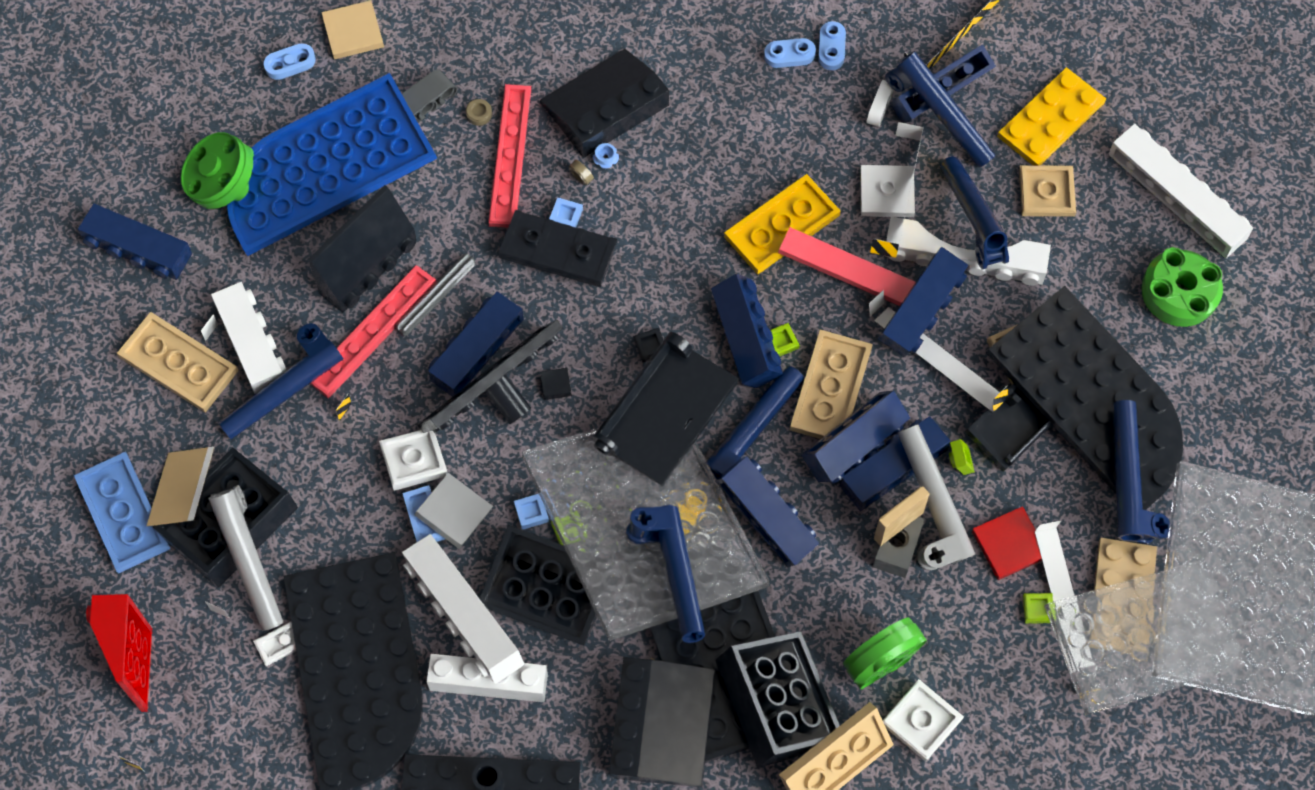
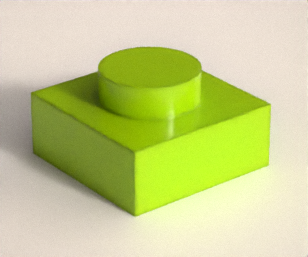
[949,439,975,475]

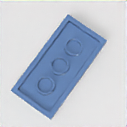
[74,452,171,574]

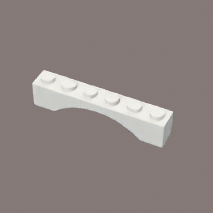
[886,216,1051,286]

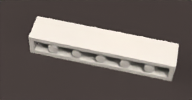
[1109,124,1253,258]
[402,534,524,684]

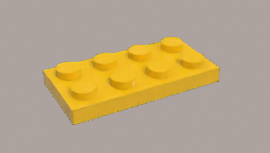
[997,67,1106,166]
[724,174,841,275]

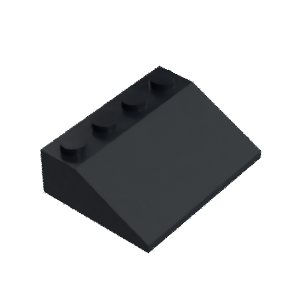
[540,48,669,158]
[308,185,417,313]
[152,447,298,588]
[480,525,618,646]
[715,631,840,768]
[609,657,715,787]

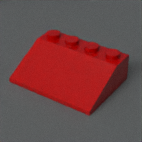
[86,594,152,712]

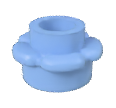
[593,143,619,168]

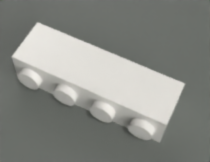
[211,282,287,394]
[427,654,548,702]

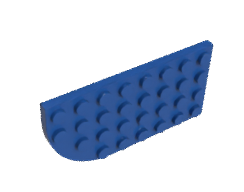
[227,73,437,256]

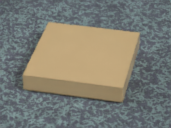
[322,0,384,59]
[1019,165,1076,216]
[874,487,930,546]

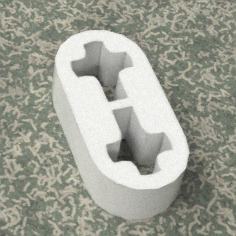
[867,80,894,127]

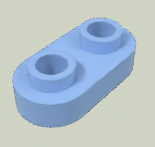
[819,21,846,70]
[764,38,816,68]
[264,44,316,80]

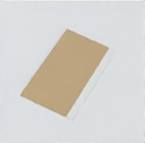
[147,447,214,526]

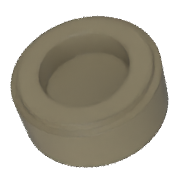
[466,99,492,126]
[569,160,594,185]

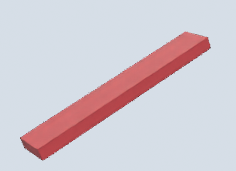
[489,84,531,228]
[778,227,916,306]
[310,265,437,399]

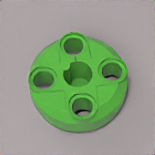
[181,132,254,209]
[1142,247,1223,327]
[843,617,927,690]

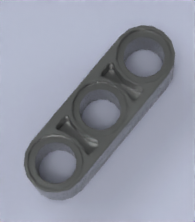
[402,69,458,123]

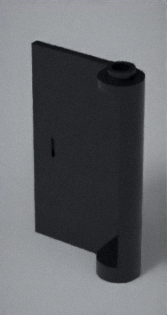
[592,332,739,487]

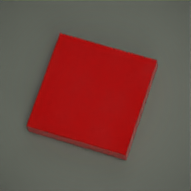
[972,506,1042,580]

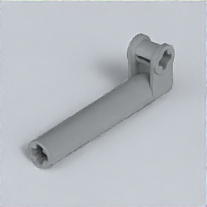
[898,425,975,570]
[209,485,283,631]

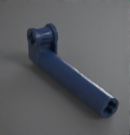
[885,51,995,168]
[940,156,1009,270]
[218,323,344,440]
[702,366,804,480]
[1113,400,1171,544]
[626,505,705,643]

